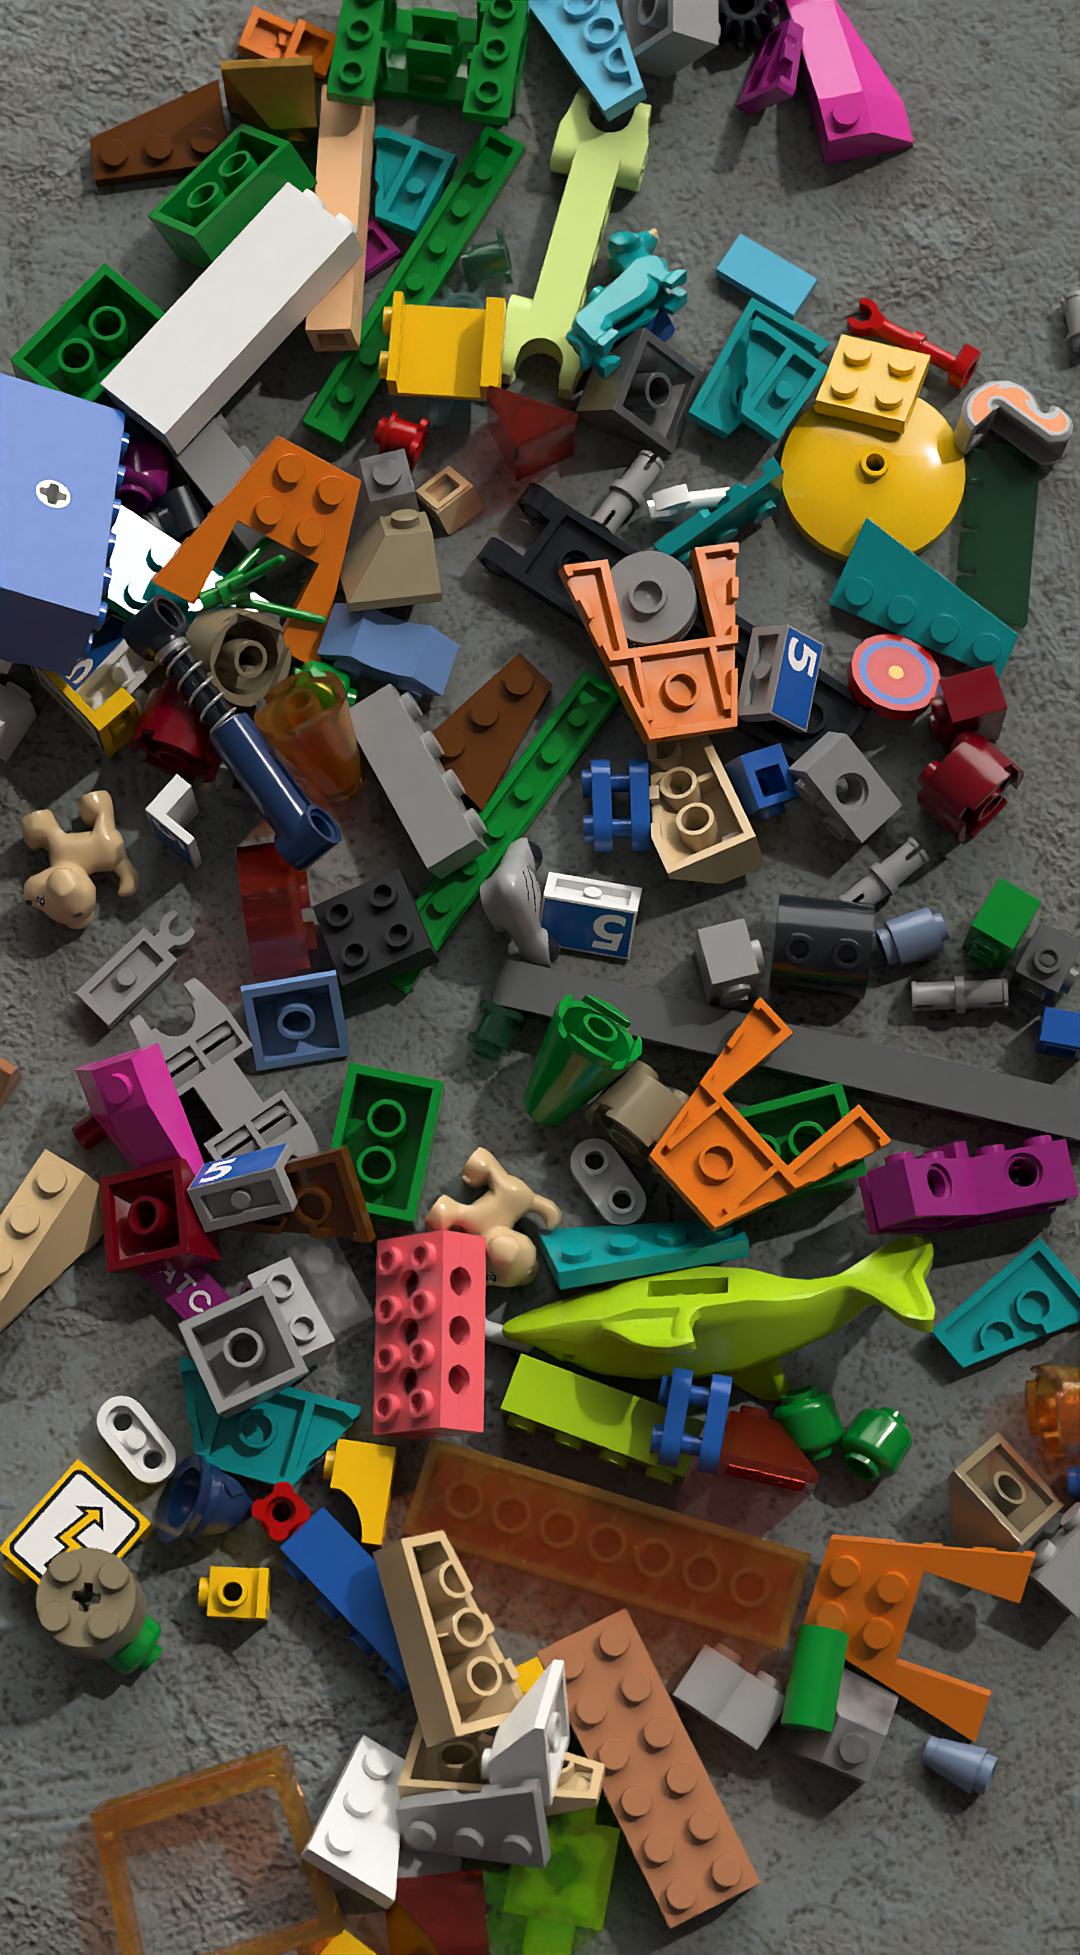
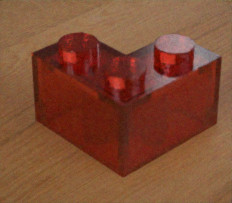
[236,842,318,976]

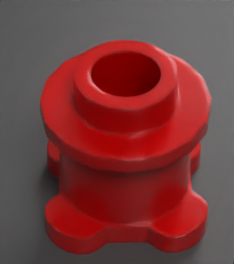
[373,411,430,471]
[252,1482,311,1542]

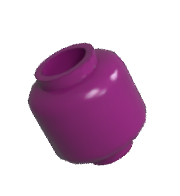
[115,440,172,512]

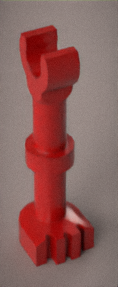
[847,298,981,390]

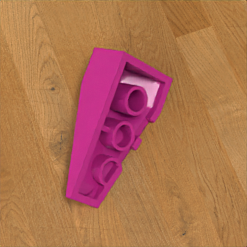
[785,0,914,164]
[75,1043,204,1176]

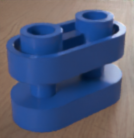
[582,758,651,852]
[650,1367,733,1475]

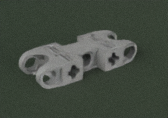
[128,977,320,1161]

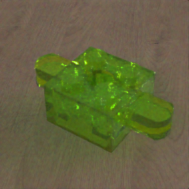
[503,1801,620,1955]

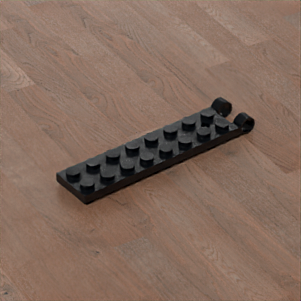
[477,483,873,765]

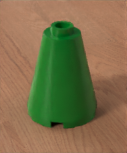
[523,994,642,1125]

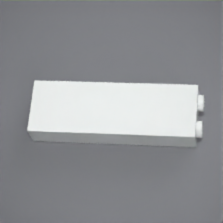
[100,182,364,455]

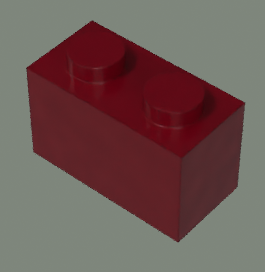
[927,665,1008,754]

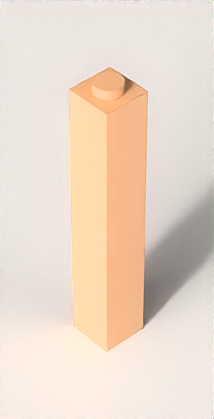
[305,85,376,351]

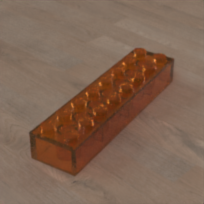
[402,1437,812,1654]

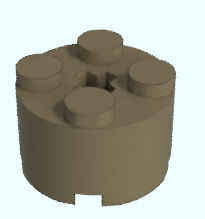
[186,605,291,707]
[585,1060,690,1174]
[36,1548,147,1660]

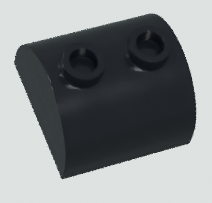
[769,893,875,999]

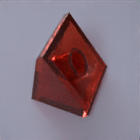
[486,385,578,482]

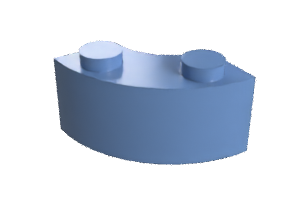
[317,603,460,700]

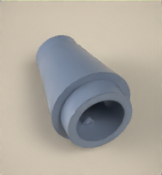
[921,1736,999,1795]

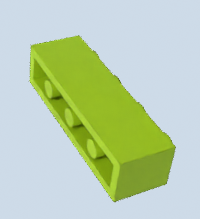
[500,1353,705,1486]

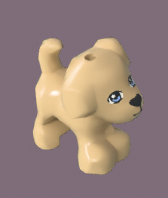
[19,790,139,929]
[424,1147,562,1288]

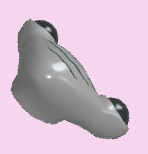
[480,838,560,968]

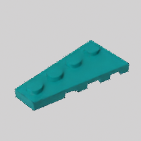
[829,517,1019,678]
[538,1220,750,1290]

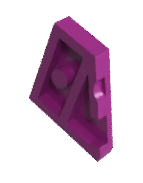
[735,19,804,115]

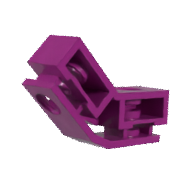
[858,1135,1079,1235]

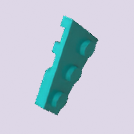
[685,298,831,440]
[653,457,784,568]
[929,1237,1080,1369]

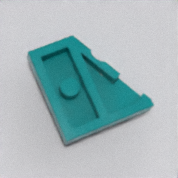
[375,125,458,238]
[737,316,829,445]

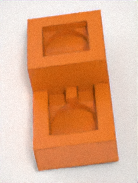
[235,6,336,79]

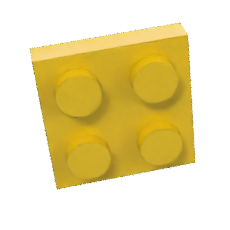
[815,334,930,434]

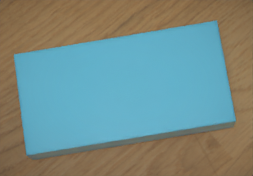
[716,233,818,321]

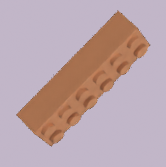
[536,1608,761,1929]

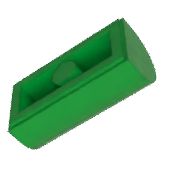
[780,1624,849,1733]

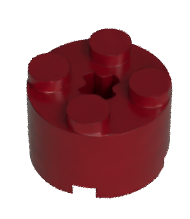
[128,680,233,783]
[917,728,1024,842]

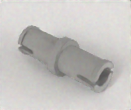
[590,450,665,535]
[838,837,930,905]
[911,976,1009,1014]

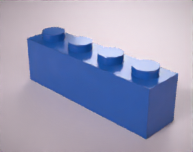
[280,1507,410,1694]

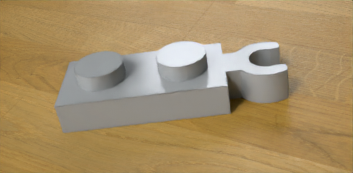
[75,910,197,1029]

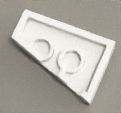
[301,1735,405,1909]

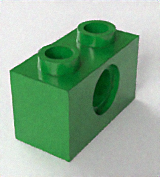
[961,877,1042,972]

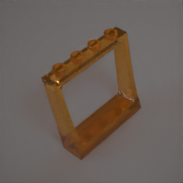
[91,1743,346,1955]

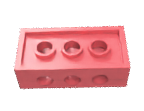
[373,1230,486,1440]

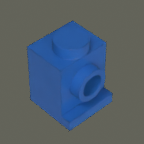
[723,743,799,822]

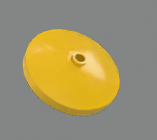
[781,398,965,562]

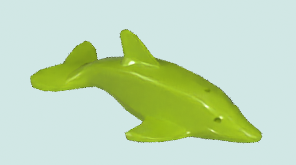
[502,1235,935,1401]

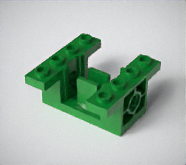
[326,0,529,126]

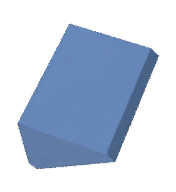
[240,970,351,1071]

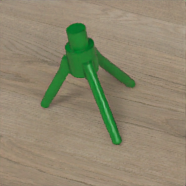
[198,536,326,625]

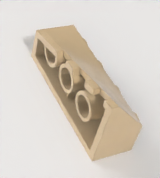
[0,1149,104,1332]
[373,1530,524,1748]

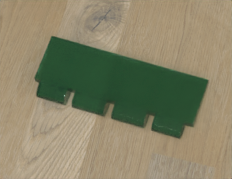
[955,443,1040,627]

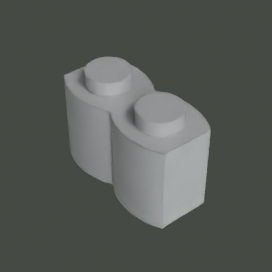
[671,1642,785,1752]

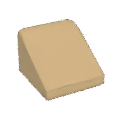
[415,465,483,534]

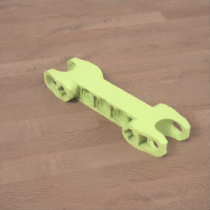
[501,88,652,400]

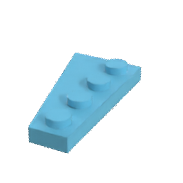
[529,0,647,122]

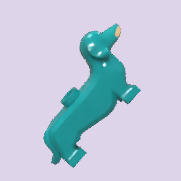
[565,228,688,379]

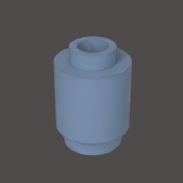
[875,907,949,966]

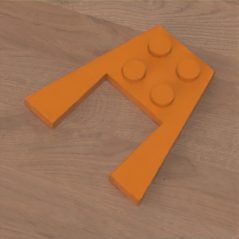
[150,436,361,663]
[558,542,739,744]
[648,997,892,1232]
[803,1534,1036,1742]

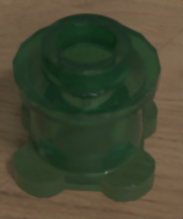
[461,230,514,286]
[466,1000,525,1061]

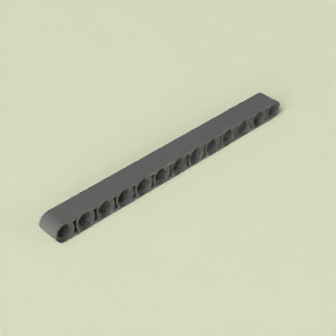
[490,960,1080,1149]

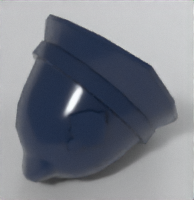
[155,1453,253,1544]

